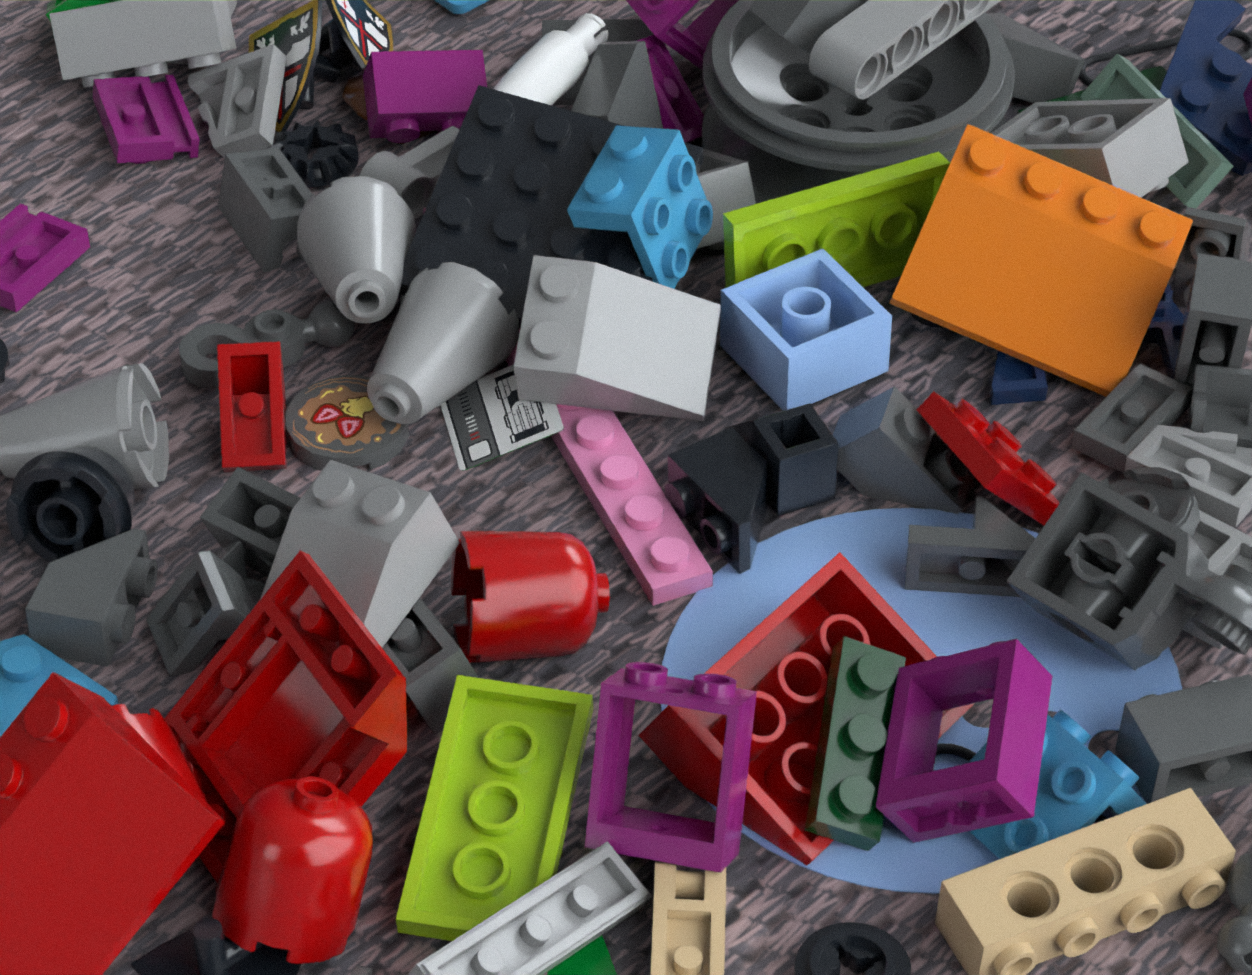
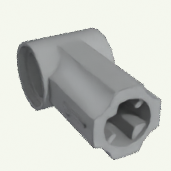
[359,126,459,219]

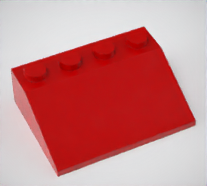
[638,552,975,866]
[0,672,225,975]

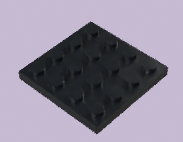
[399,85,704,329]

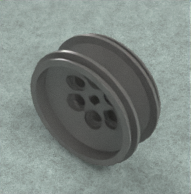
[702,0,1015,204]

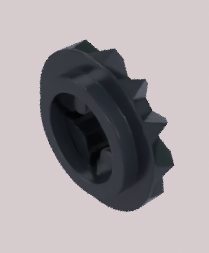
[268,120,359,187]
[794,922,911,975]

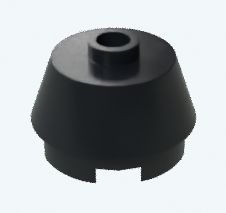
[6,447,135,568]

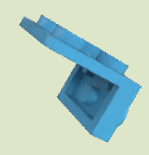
[567,125,713,289]
[965,709,1147,859]

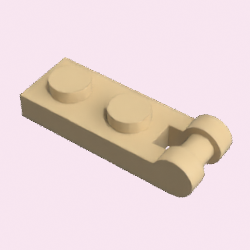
[650,862,726,975]

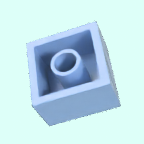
[720,249,892,410]

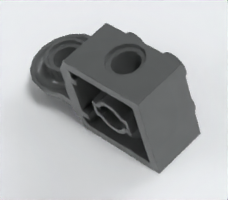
[1007,472,1252,670]

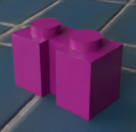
[363,50,487,143]

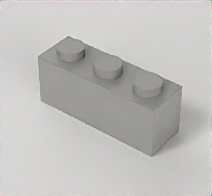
[49,0,236,88]

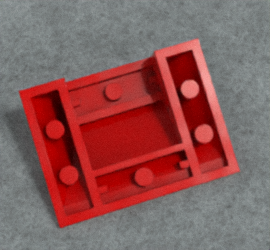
[164,550,407,883]

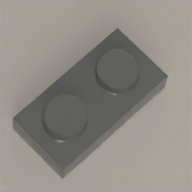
[1072,363,1192,473]

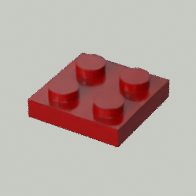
[916,391,1060,526]

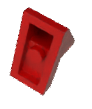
[217,341,287,472]

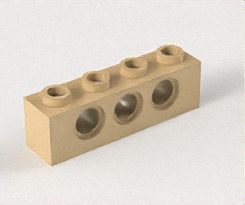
[935,788,1236,975]

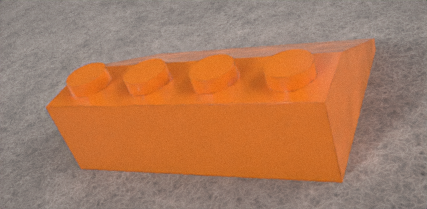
[889,124,1193,397]

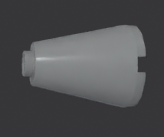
[297,176,416,323]
[367,262,519,424]
[0,363,169,490]

